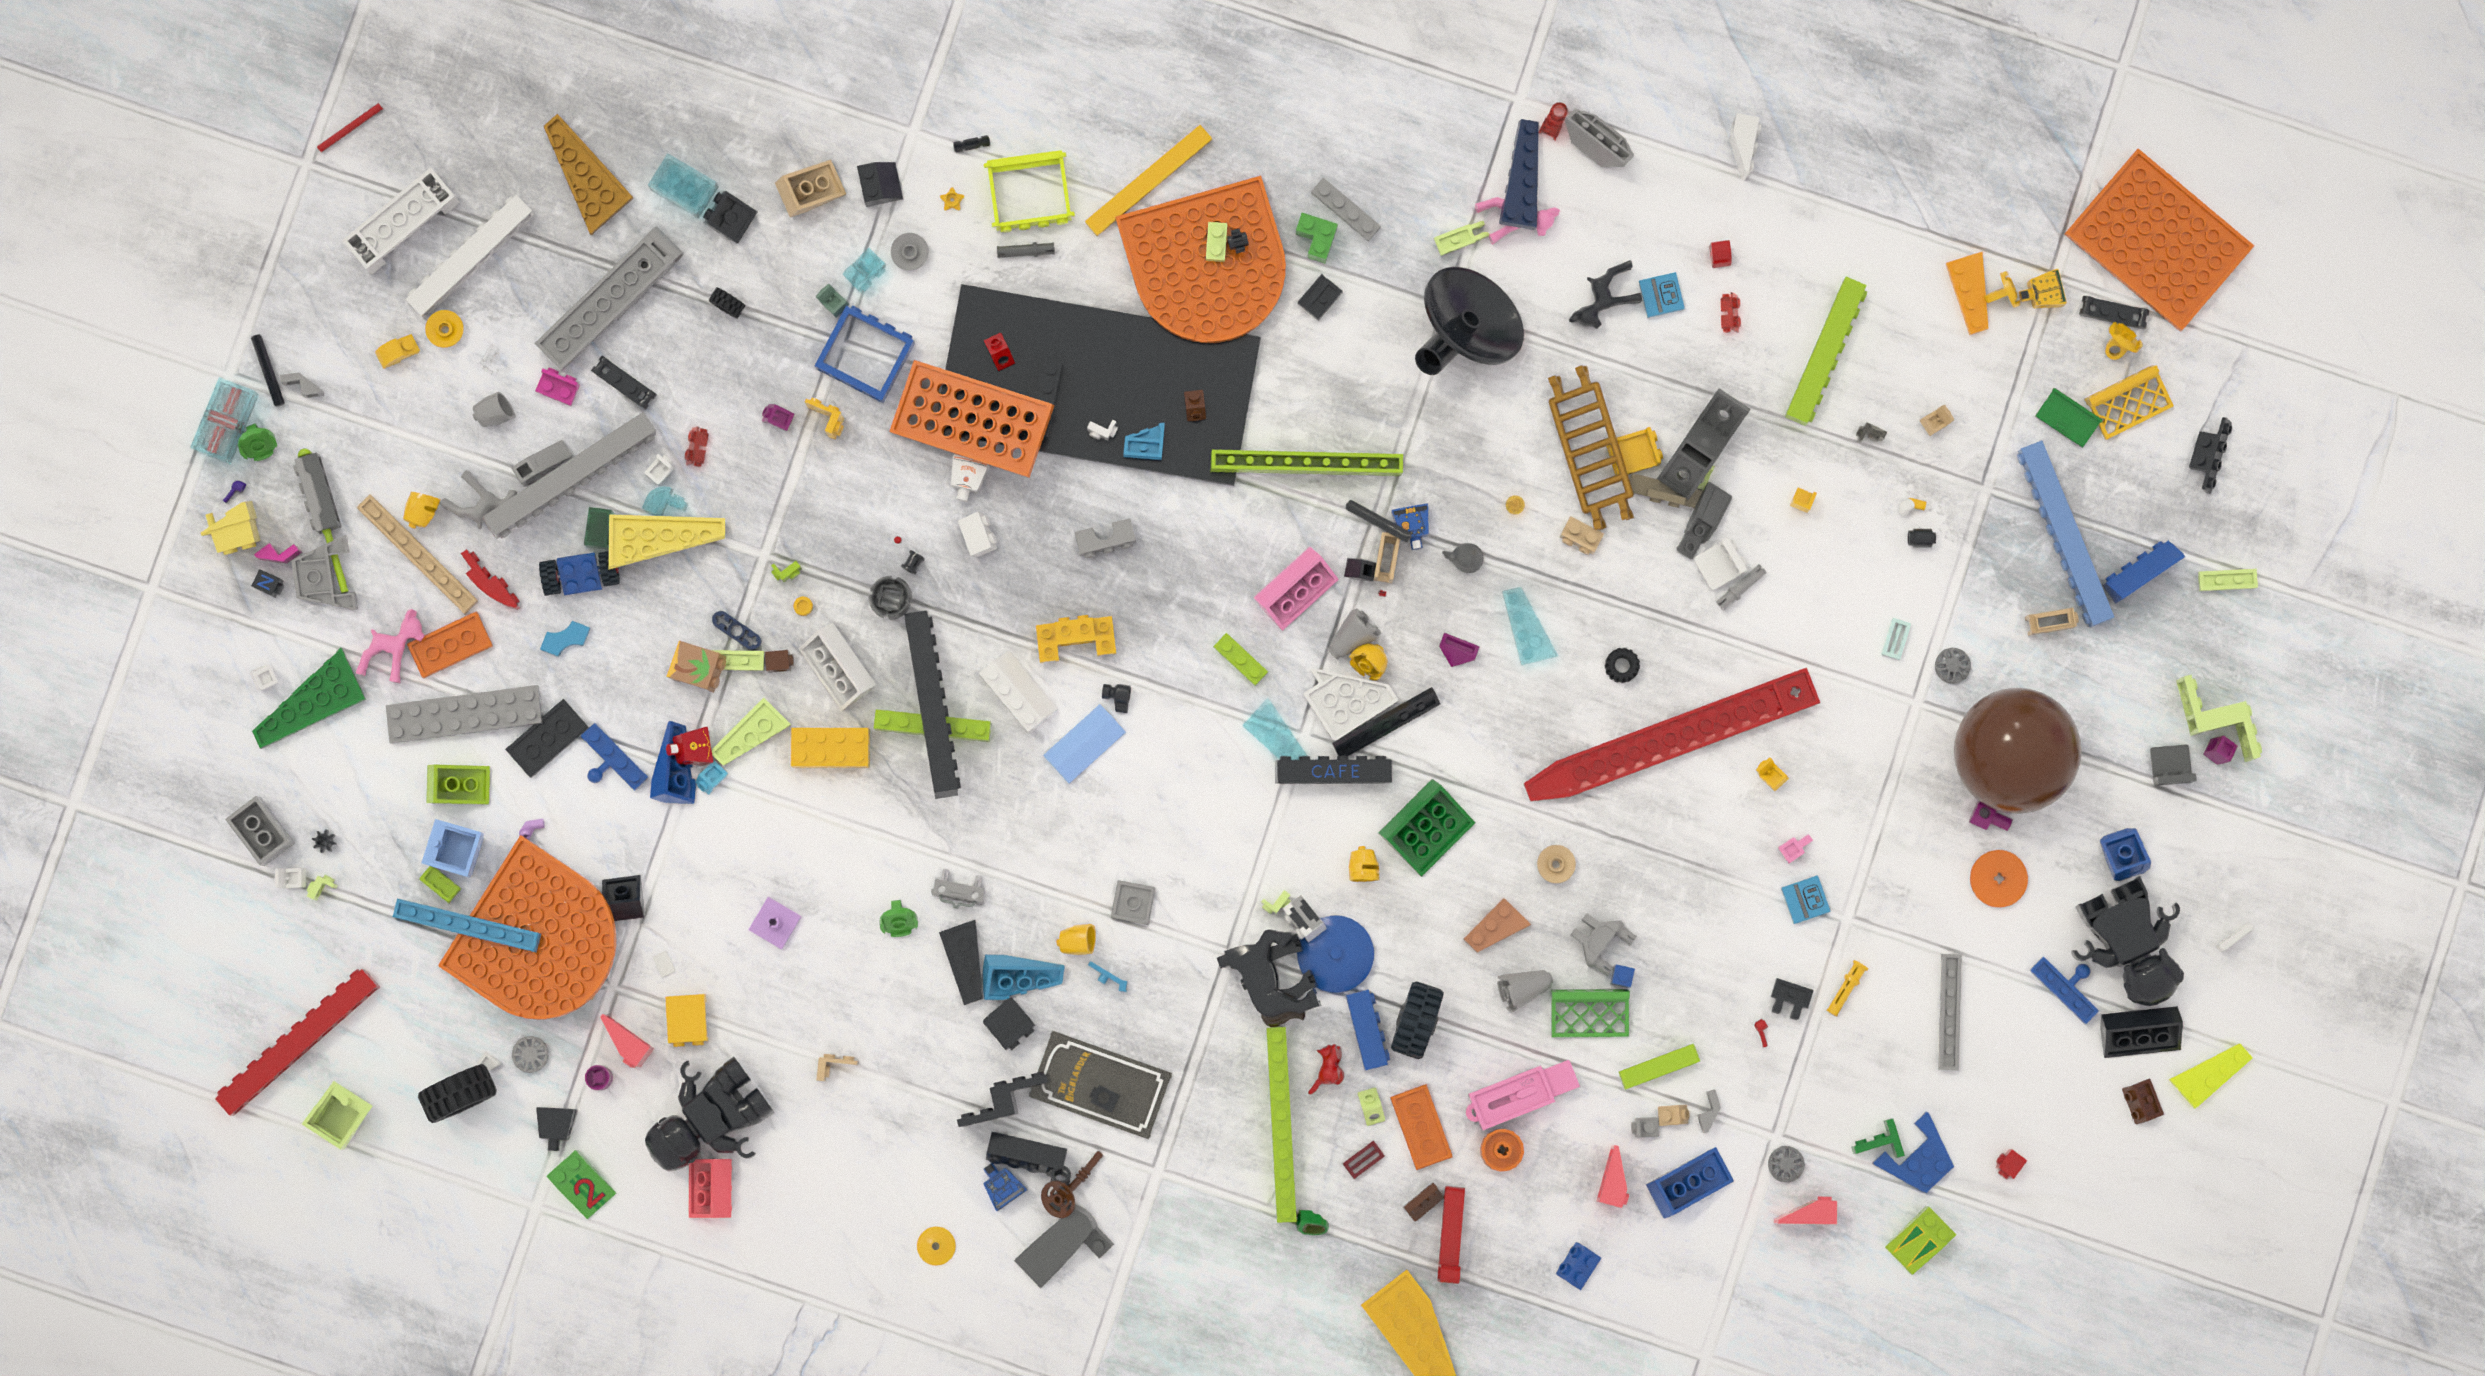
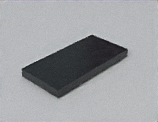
[505,699,589,778]

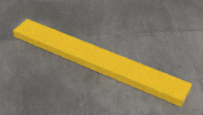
[1085,125,1212,236]

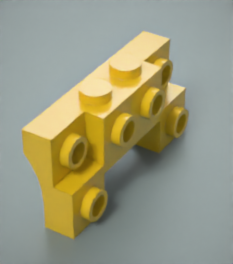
[1036,615,1116,663]

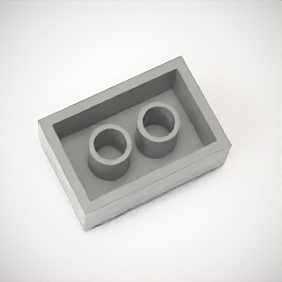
[225,796,295,866]

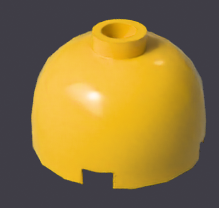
[1349,643,1388,680]

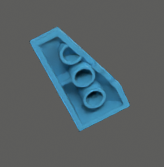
[983,954,1065,1000]

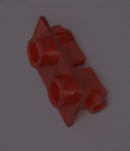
[1720,292,1741,333]
[684,426,709,467]

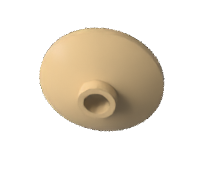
[1537,845,1576,883]

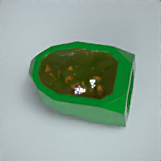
[1296,1210,1329,1235]

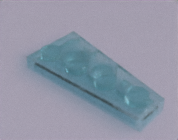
[1502,587,1558,666]
[1242,698,1307,760]

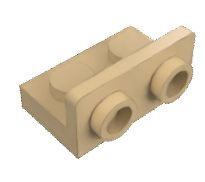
[1560,516,1604,555]

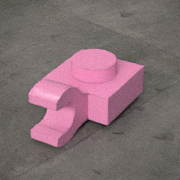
[1778,834,1813,864]

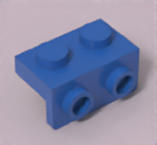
[1556,1242,1601,1291]

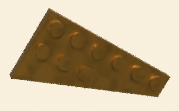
[543,114,633,235]

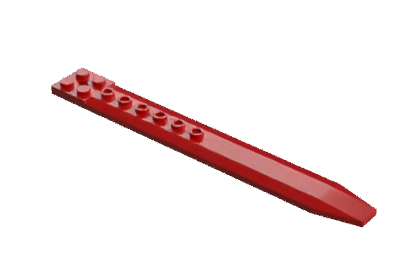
[1524,667,1821,802]

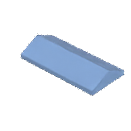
[1043,704,1126,784]

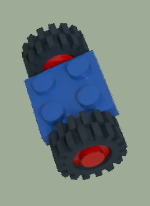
[539,551,620,596]

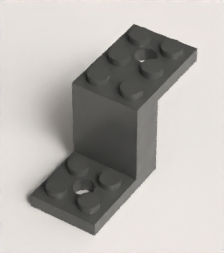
[1657,388,1751,500]

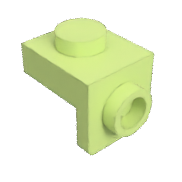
[307,875,338,901]
[1261,890,1291,914]

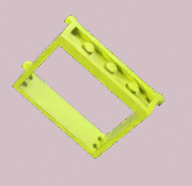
[983,150,1075,233]

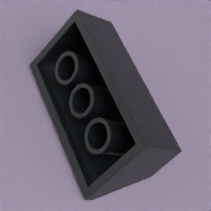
[2100,1006,2183,1058]

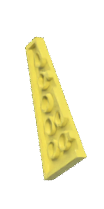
[608,515,725,570]

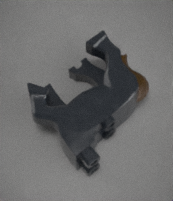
[1216,929,1322,1027]

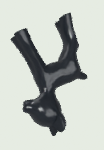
[1569,260,1643,329]

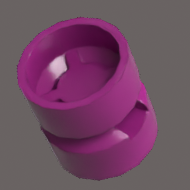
[585,1065,613,1090]

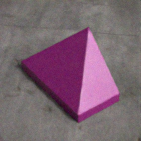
[1439,633,1480,667]

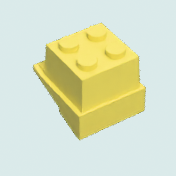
[201,501,260,555]

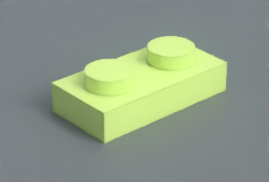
[1206,222,1227,262]

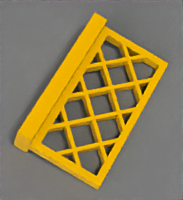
[2084,365,2174,440]

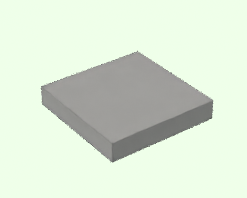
[1110,880,1156,925]

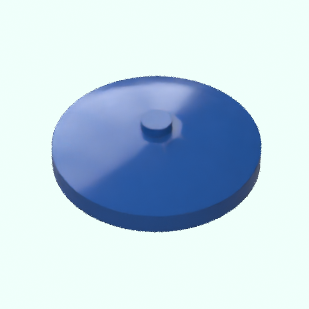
[1297,915,1374,993]

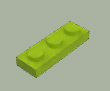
[1213,633,1268,686]

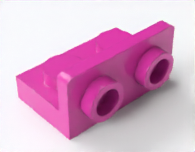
[535,368,580,406]

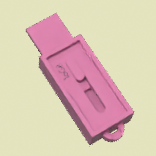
[1466,1060,1580,1130]

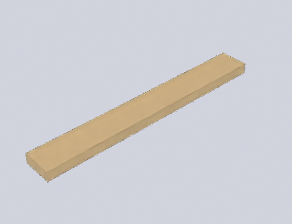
[356,494,478,614]

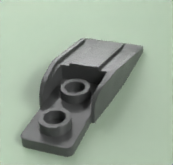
[1676,482,1732,559]

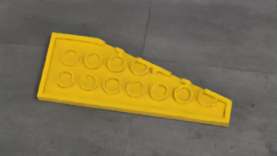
[1361,1269,1456,1376]

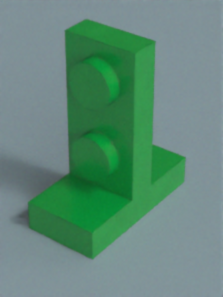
[1851,1118,1905,1158]

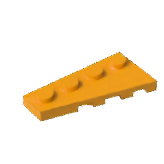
[1945,252,1989,335]

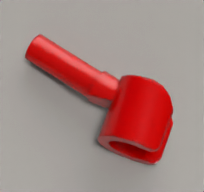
[1754,1019,1768,1047]

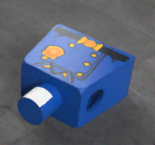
[1391,503,1429,550]

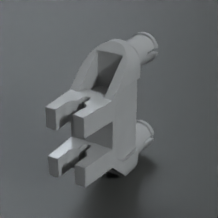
[1570,913,1637,977]

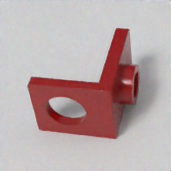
[984,333,1015,371]

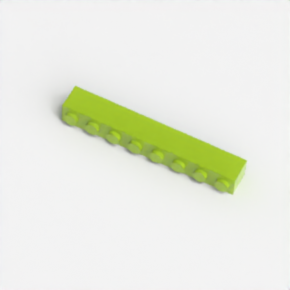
[1785,276,1868,426]

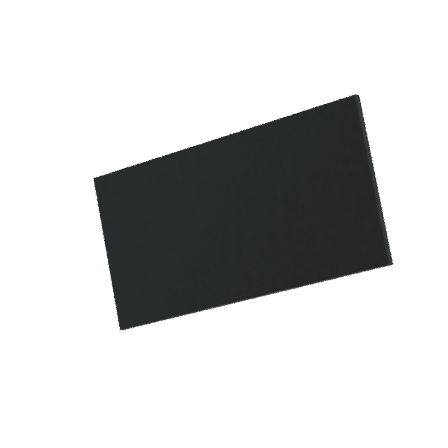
[937,284,1261,486]

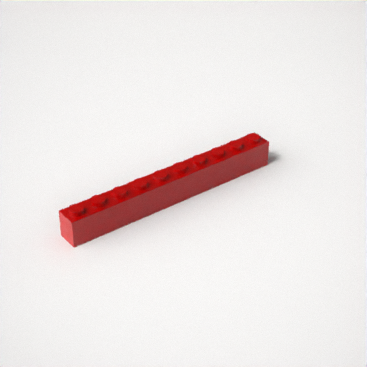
[215,969,380,1116]

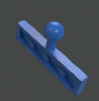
[581,723,648,791]
[2029,956,2099,1025]

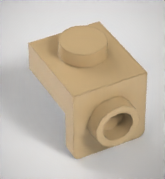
[1919,405,1954,436]
[1658,1105,1690,1126]

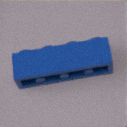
[1346,990,1390,1071]

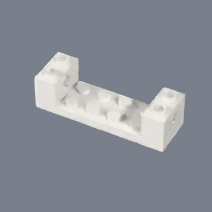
[342,168,460,275]

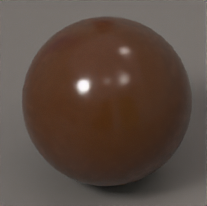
[1954,688,2082,814]

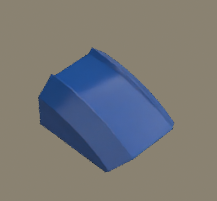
[2100,828,2151,881]

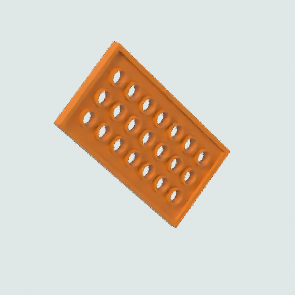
[889,360,1055,478]

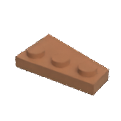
[1464,898,1531,953]

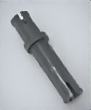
[997,242,1055,258]

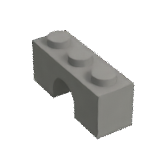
[1075,518,1136,558]

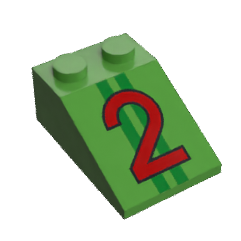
[546,1150,617,1219]

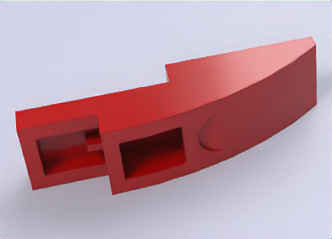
[460,549,520,610]

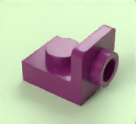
[762,404,794,431]

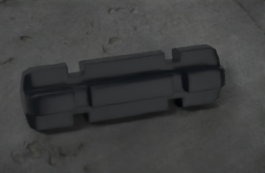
[953,135,990,153]

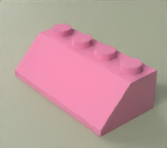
[1254,547,1339,631]

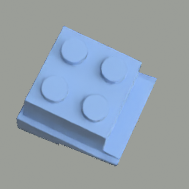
[421,819,484,878]

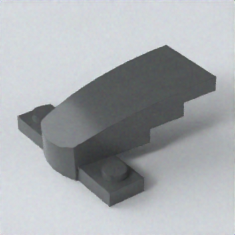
[1014,1192,1114,1289]

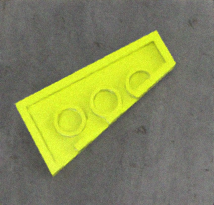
[2168,1043,2253,1109]

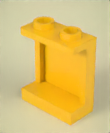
[1606,427,1663,475]
[665,994,709,1047]

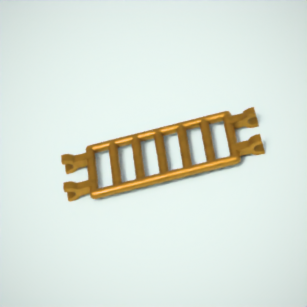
[1548,365,1634,530]

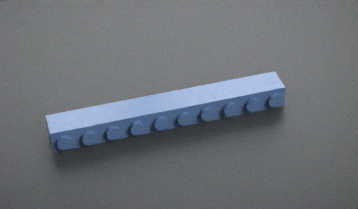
[2017,441,2114,627]

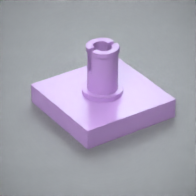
[748,897,802,949]

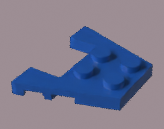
[1872,1111,1954,1193]

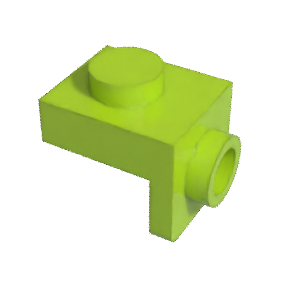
[771,561,802,582]

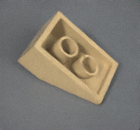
[775,160,846,217]

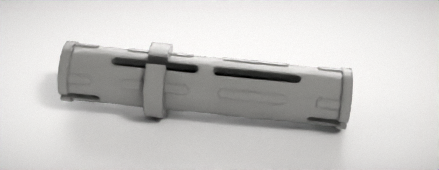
[1716,564,1767,610]

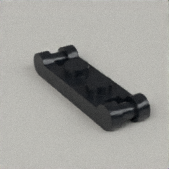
[2079,295,2150,329]
[591,356,657,410]

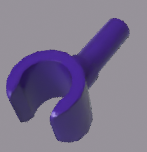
[223,481,246,503]

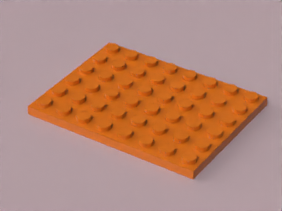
[2064,148,2255,332]

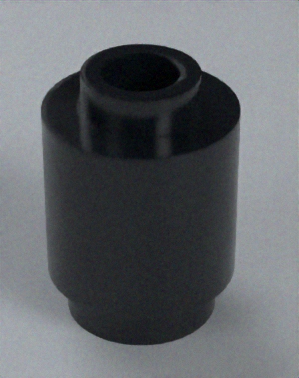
[1907,528,1936,548]

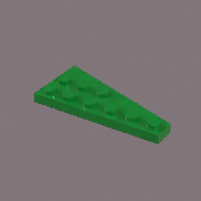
[252,647,366,749]

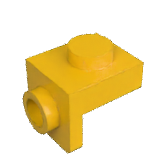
[1756,757,1789,791]

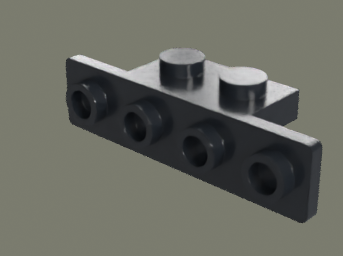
[2189,417,2232,494]

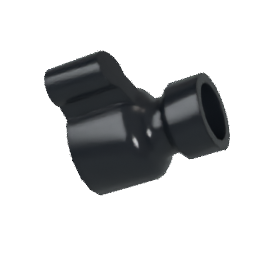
[1102,684,1131,713]

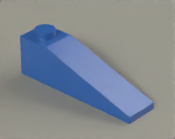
[650,721,696,804]

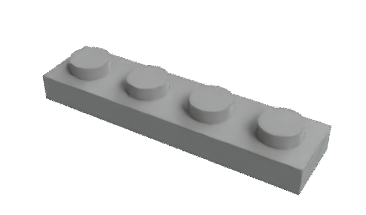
[1311,178,1381,242]

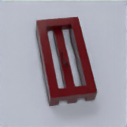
[1342,1140,1385,1179]

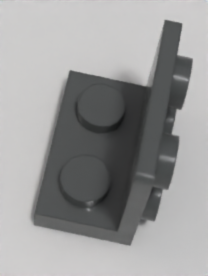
[2150,745,2197,786]

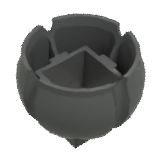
[868,576,913,620]

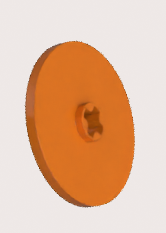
[1970,850,2028,908]

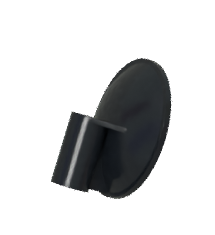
[1415,267,1524,375]

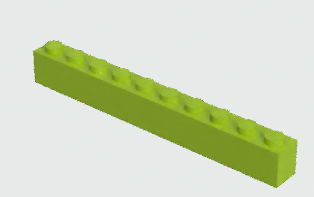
[1210,450,1403,476]
[1266,1027,1297,1223]

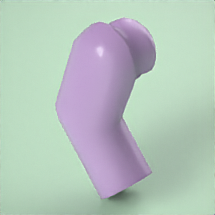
[519,818,545,839]

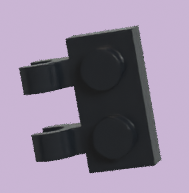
[1770,978,1814,1020]

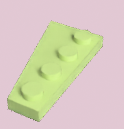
[712,698,791,766]

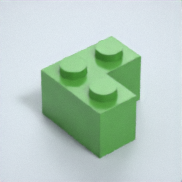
[1295,212,1338,264]

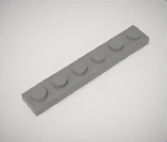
[1938,954,1962,1071]

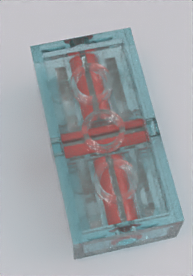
[190,377,259,465]

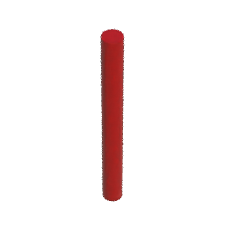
[317,103,383,153]

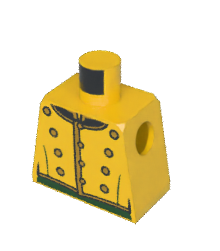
[2019,269,2067,309]

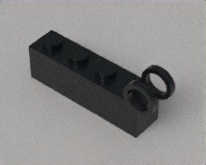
[986,1132,1071,1190]

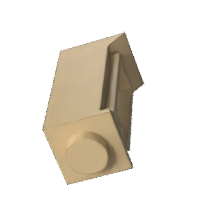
[1374,532,1400,584]
[2025,608,2079,636]

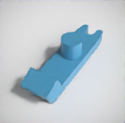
[1088,961,1128,992]

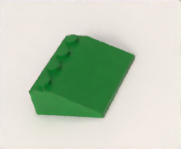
[1378,779,1476,877]

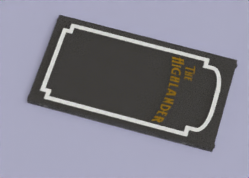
[1029,1030,1172,1139]

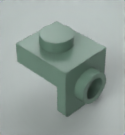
[816,284,850,317]

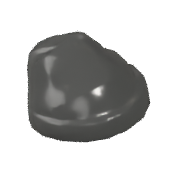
[1442,543,1484,573]

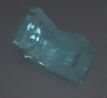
[642,486,688,516]

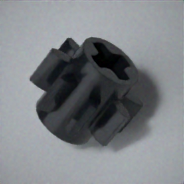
[1227,229,1249,254]
[312,829,337,853]

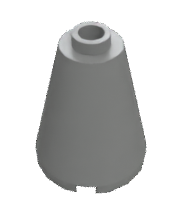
[1497,970,1553,1012]

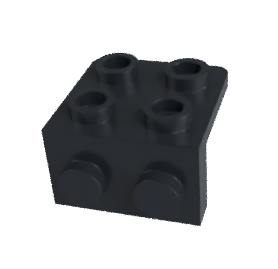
[983,998,1036,1051]

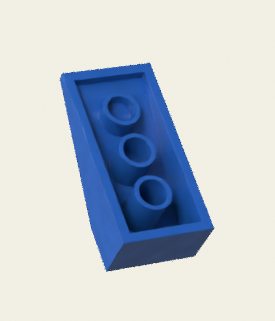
[1646,1147,1734,1219]

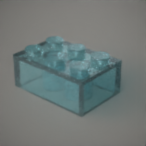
[648,153,719,218]

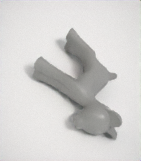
[439,470,517,529]

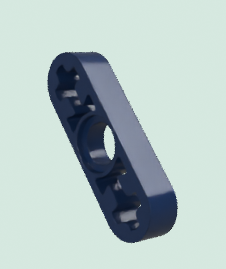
[712,611,762,651]

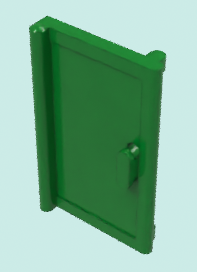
[2035,388,2103,448]

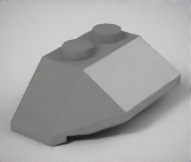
[1565,108,1634,167]

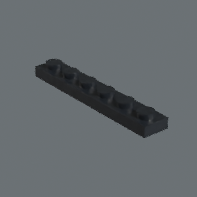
[1332,687,1441,756]

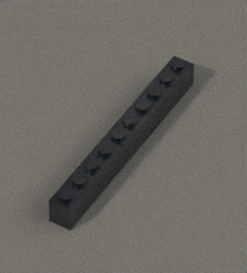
[904,610,961,799]

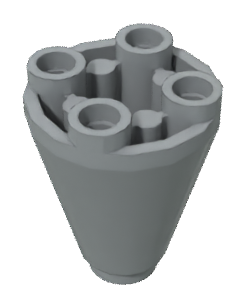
[1327,608,1381,660]

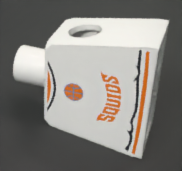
[951,454,990,502]

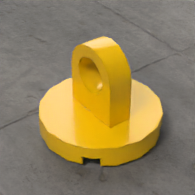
[1984,271,2021,308]
[2105,322,2143,360]

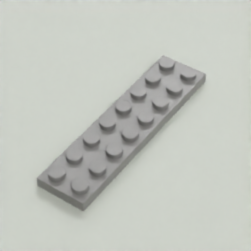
[386,685,543,744]

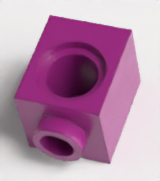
[2203,735,2238,765]

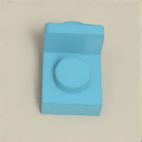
[695,761,728,795]

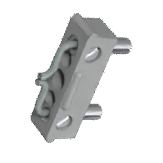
[931,869,985,909]

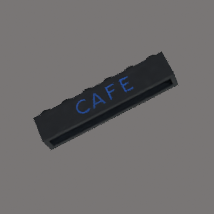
[1275,756,1392,784]

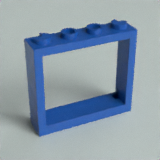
[814,306,915,403]

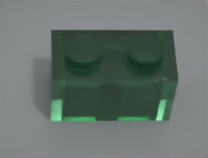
[584,507,614,550]

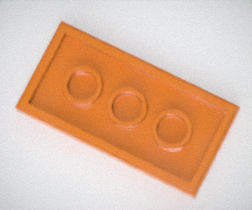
[407,611,493,679]
[1390,1084,1453,1170]

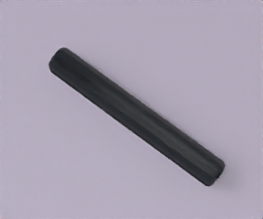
[251,334,285,407]
[1346,500,1412,542]

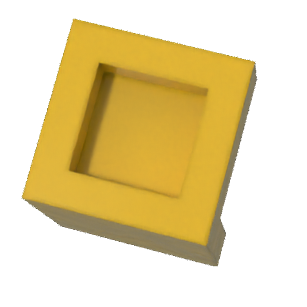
[1790,487,1817,513]

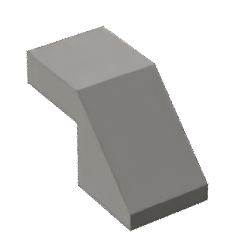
[280,373,324,398]
[1697,1089,1721,1133]

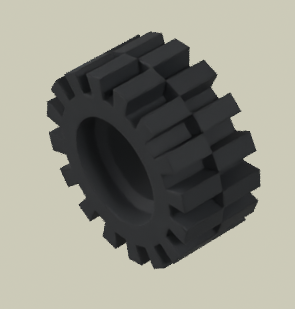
[708,287,746,319]
[1604,648,1640,683]

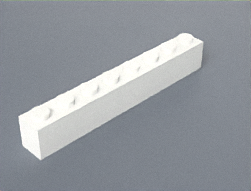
[405,195,535,319]

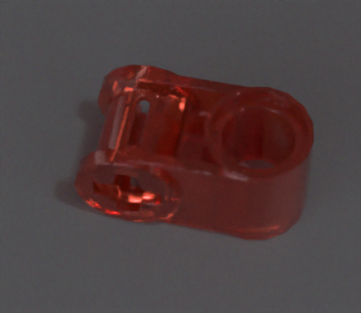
[1539,102,1568,141]

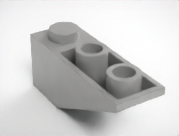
[511,440,573,487]

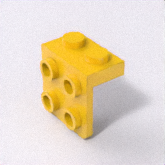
[804,397,844,440]

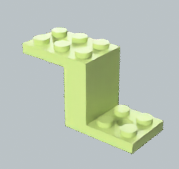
[2176,675,2262,762]

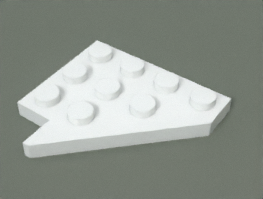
[1303,668,1399,742]

